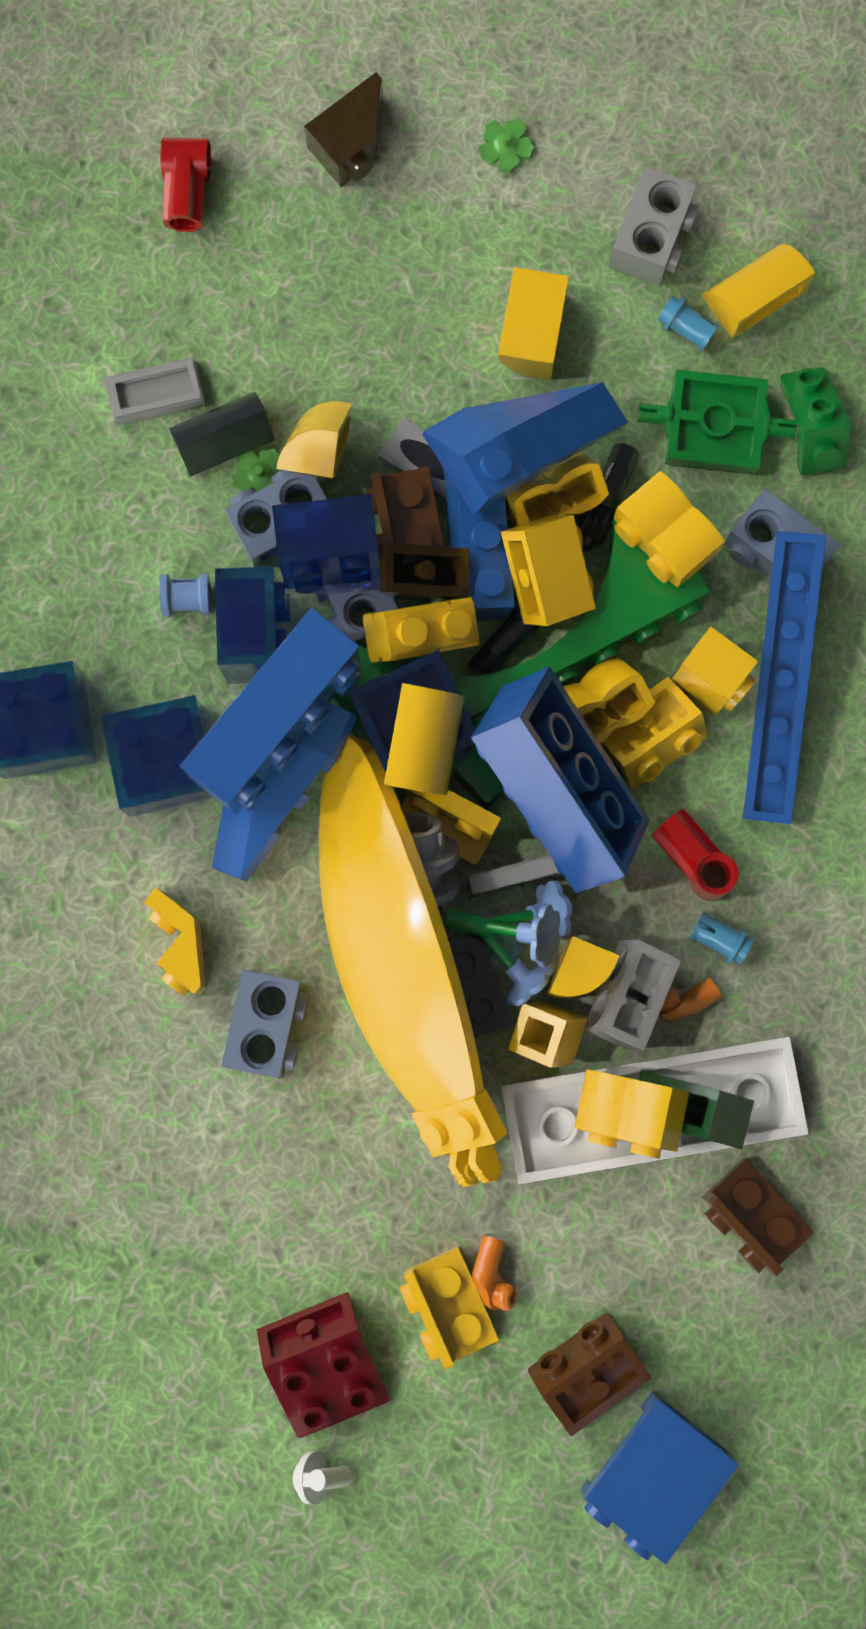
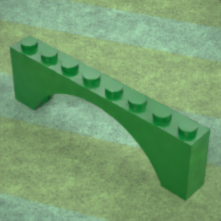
[334,515,711,770]

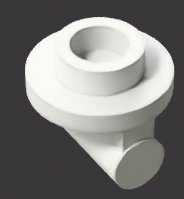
[293,1451,353,1505]

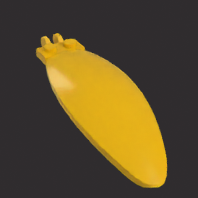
[319,734,508,1187]

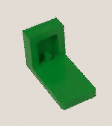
[780,368,851,476]

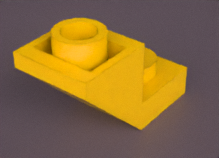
[144,887,206,996]

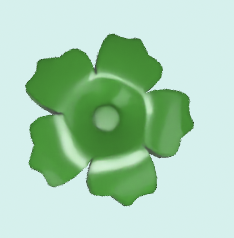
[479,119,535,173]
[232,448,281,492]

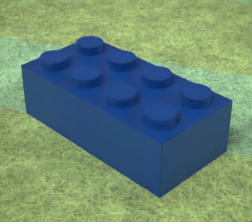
[180,608,361,815]
[471,666,650,893]

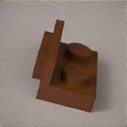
[365,466,445,561]
[701,1158,814,1277]
[528,1313,652,1437]

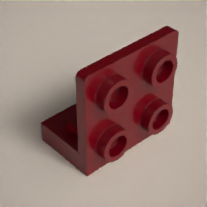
[256,1292,389,1438]

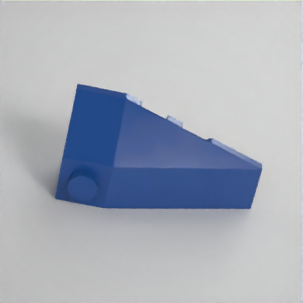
[422,382,628,516]
[212,703,357,882]

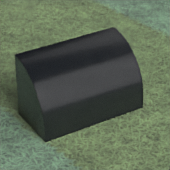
[169,391,275,477]

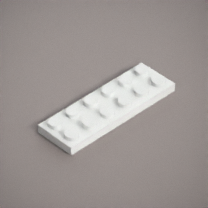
[501,1037,809,1184]

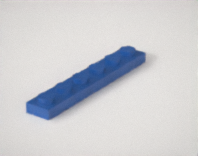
[743,531,826,824]

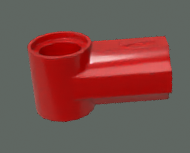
[160,137,212,232]
[651,808,739,901]

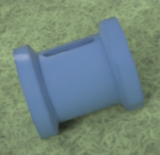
[160,573,212,617]

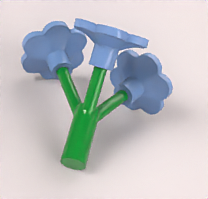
[443,880,572,1007]

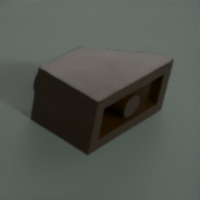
[304,72,383,187]
[380,542,469,602]

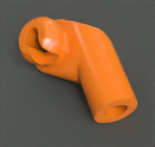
[659,977,722,1022]
[472,1236,518,1311]

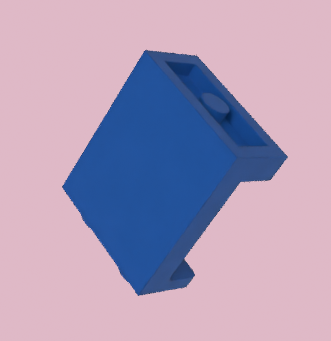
[581,1391,739,1565]

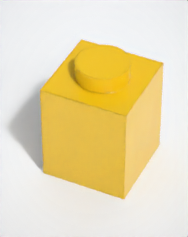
[508,1001,588,1068]

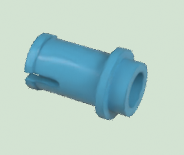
[658,296,720,351]
[689,911,755,965]

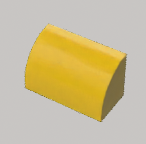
[701,244,816,339]
[498,267,569,380]
[276,401,352,478]
[384,683,465,795]
[545,936,620,999]

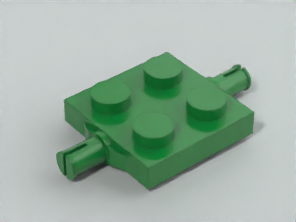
[637,369,797,474]

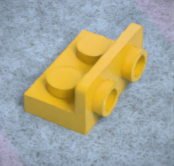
[601,676,708,789]
[400,789,501,865]
[400,1247,499,1370]

